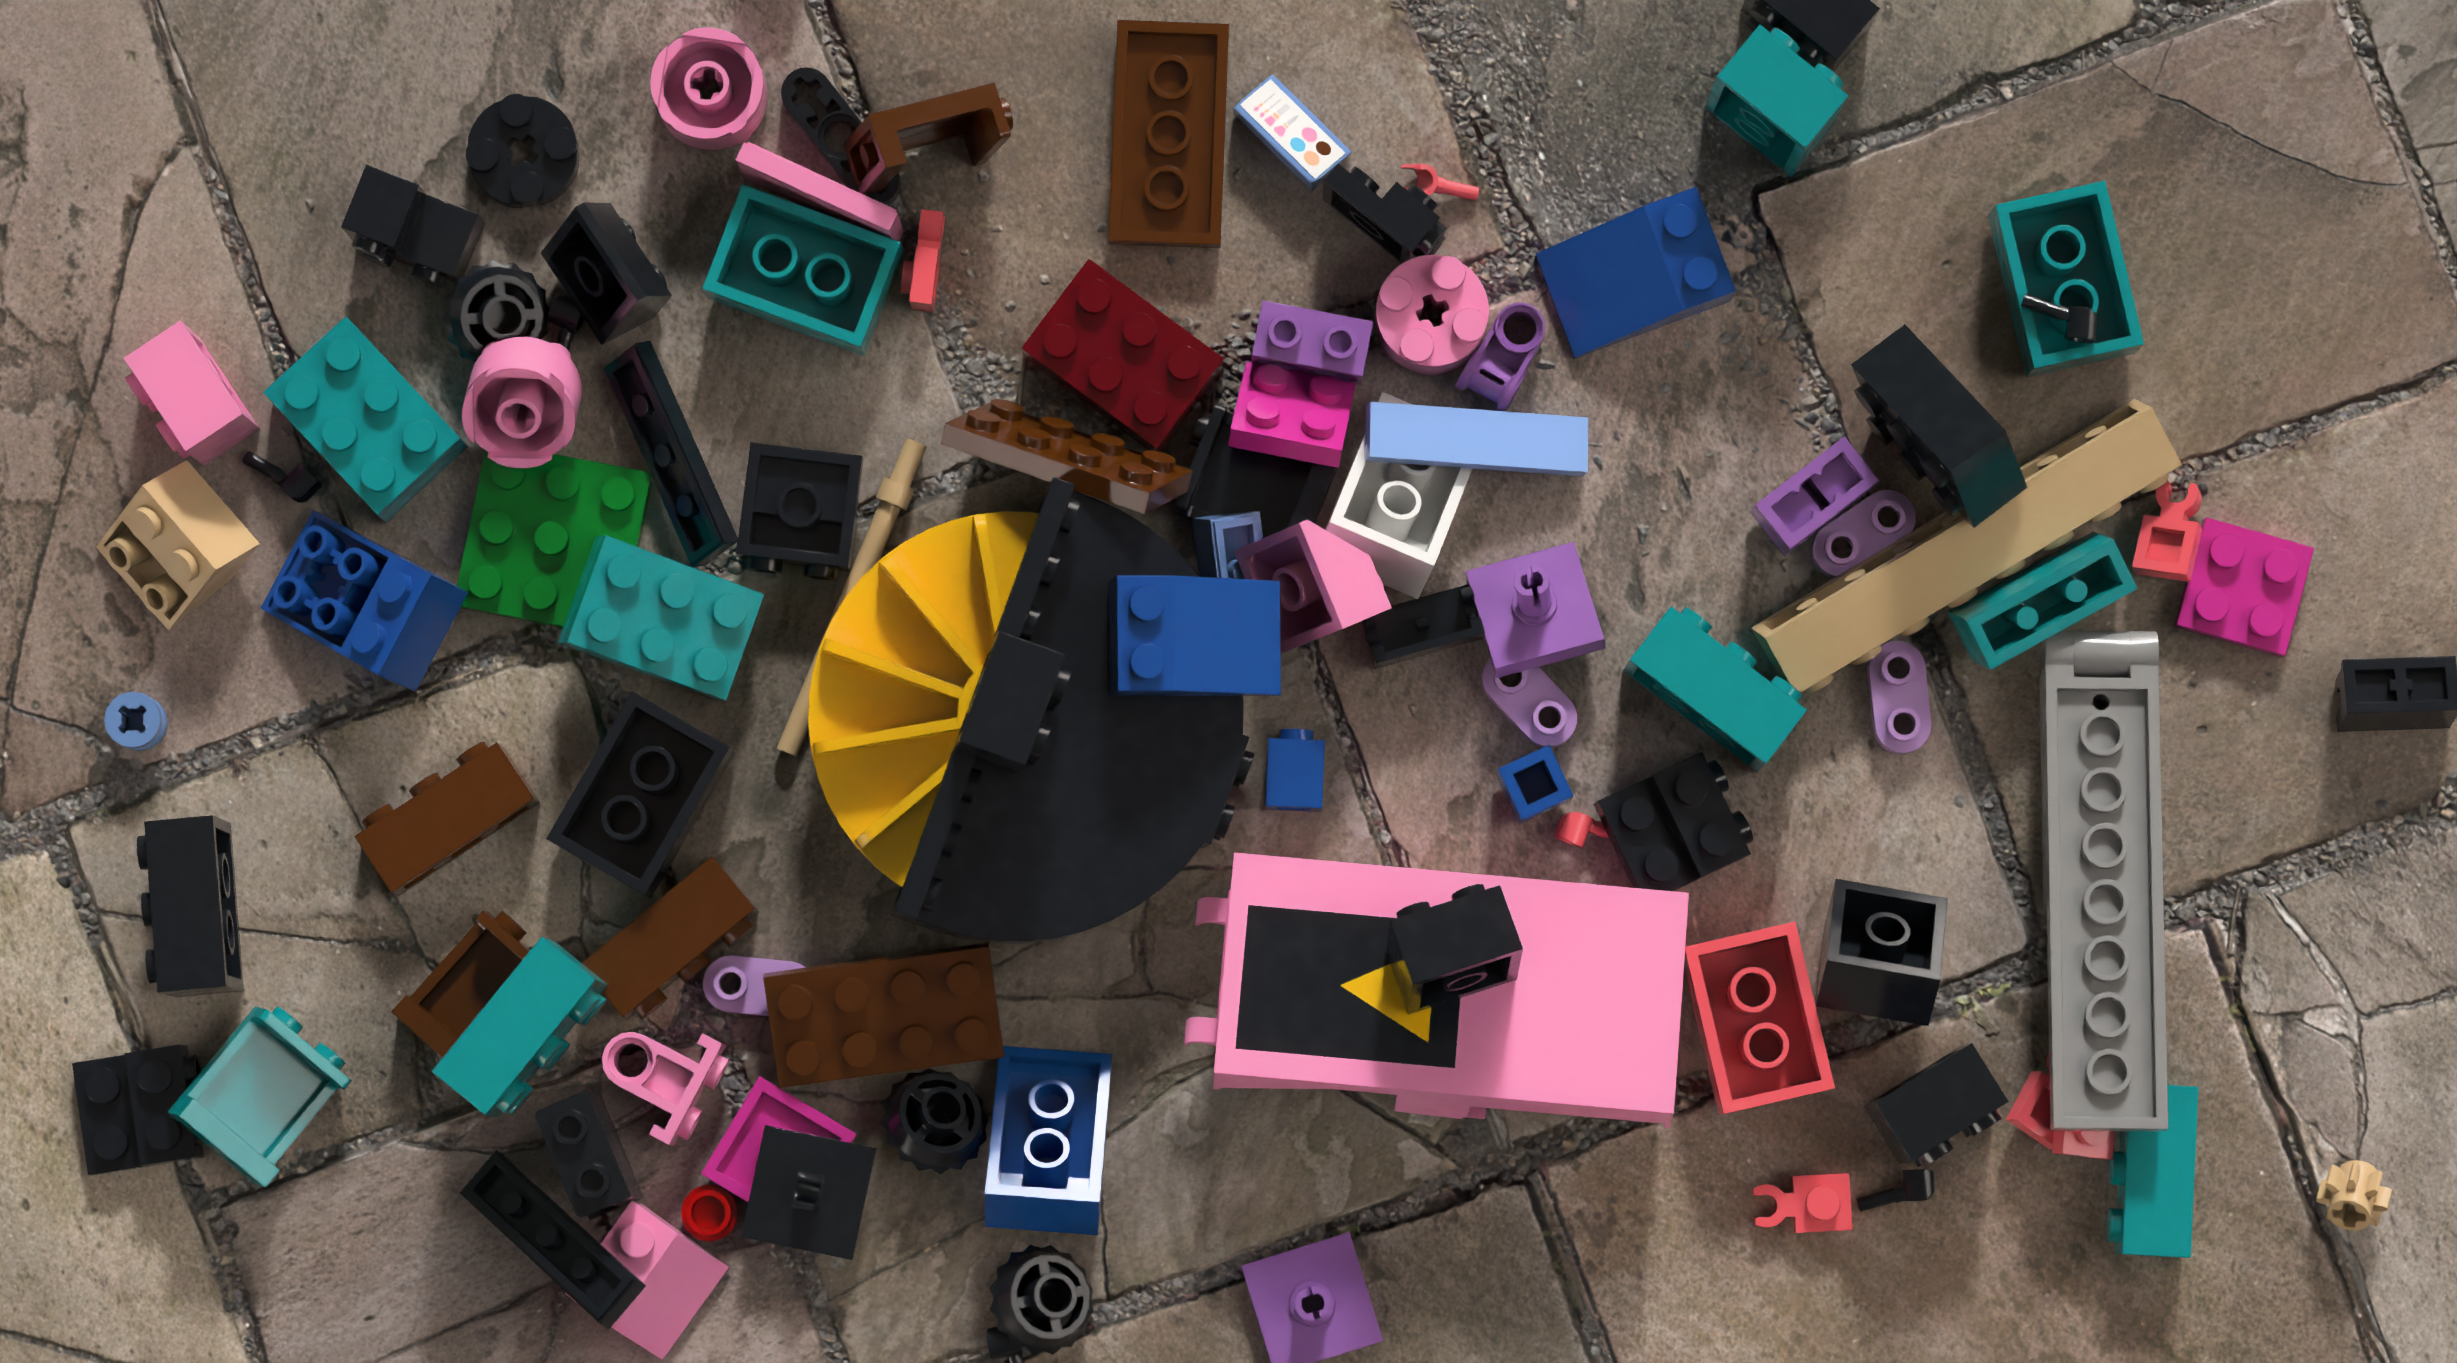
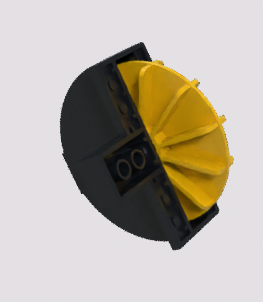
[808,477,1254,944]

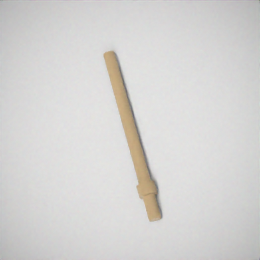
[776,438,927,757]

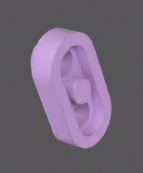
[1811,490,1916,578]
[1867,641,1931,754]
[1481,659,1577,748]
[703,955,806,1017]

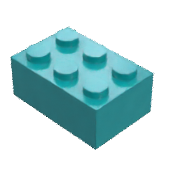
[1704,24,1849,177]
[1988,181,2144,378]
[702,184,904,357]
[263,316,468,523]
[557,535,764,701]
[1623,606,1807,773]
[432,936,608,1117]

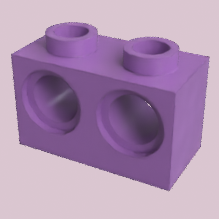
[1252,300,1373,386]
[1750,436,1880,557]

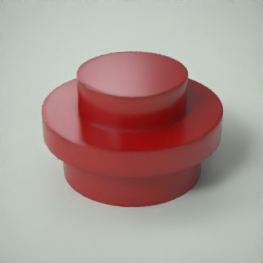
[681,1185,738,1241]

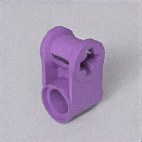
[1455,302,1545,411]

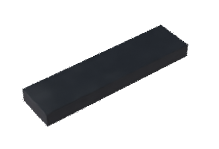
[604,341,739,568]
[460,1150,646,1330]

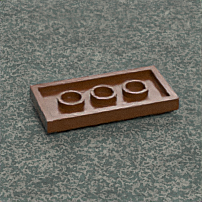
[1108,20,1229,248]
[941,399,1193,514]
[763,942,1004,1088]

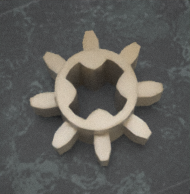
[2316,1160,2392,1231]

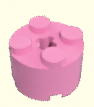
[650,27,768,150]
[1375,255,1489,376]
[462,337,582,468]

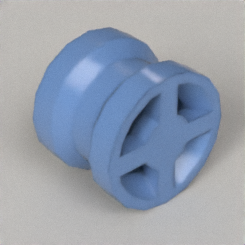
[104,691,168,751]

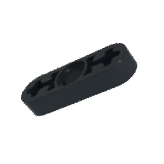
[781,67,901,206]

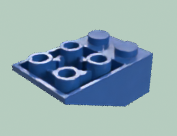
[261,509,468,692]

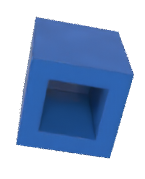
[1265,729,1325,812]
[1495,745,1573,825]

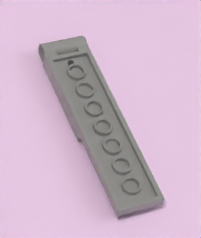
[2039,631,2168,1132]

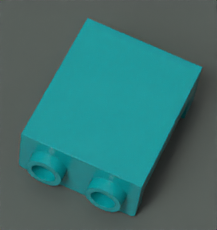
[168,1006,352,1188]

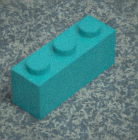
[1948,531,2138,670]
[2106,1085,2199,1258]

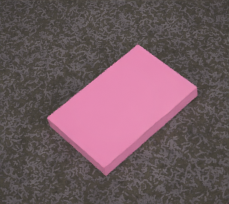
[736,142,904,241]

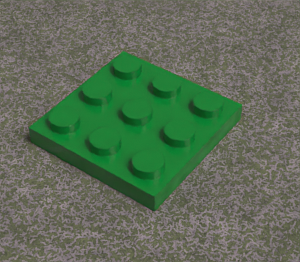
[457,451,653,628]

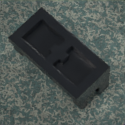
[1361,584,1485,669]
[2335,656,2457,732]

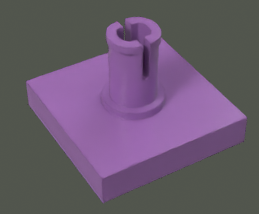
[1466,542,1605,678]
[1241,1232,1383,1363]

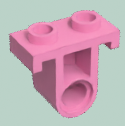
[602,1032,729,1146]

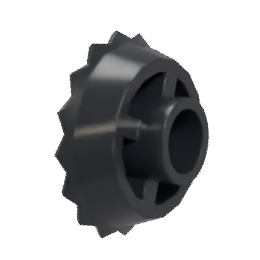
[442,260,550,362]
[880,1068,989,1174]
[990,1244,1094,1355]

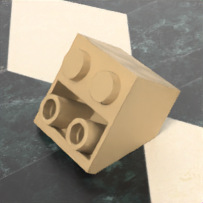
[96,460,260,631]

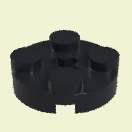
[466,94,579,208]

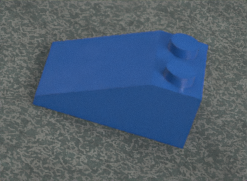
[1535,187,1736,359]
[1108,575,1281,696]
[985,1046,1112,1235]

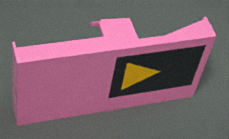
[1184,853,1689,1129]

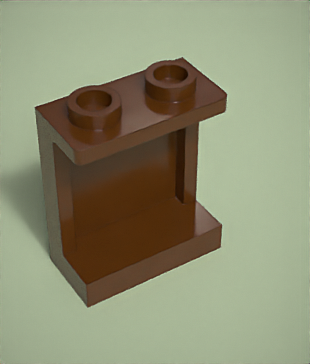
[843,83,1013,195]
[391,910,530,1058]

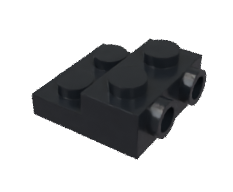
[1322,163,1448,264]
[736,442,864,581]
[1593,752,1753,891]
[72,1044,206,1176]

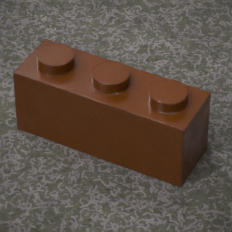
[354,741,540,896]
[582,856,759,1020]

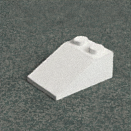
[1325,392,1472,599]

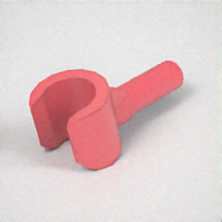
[1401,164,1479,201]
[1554,812,1609,848]

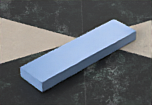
[1365,402,1588,476]

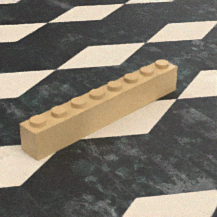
[1751,399,2182,694]

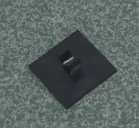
[741,1125,877,1260]

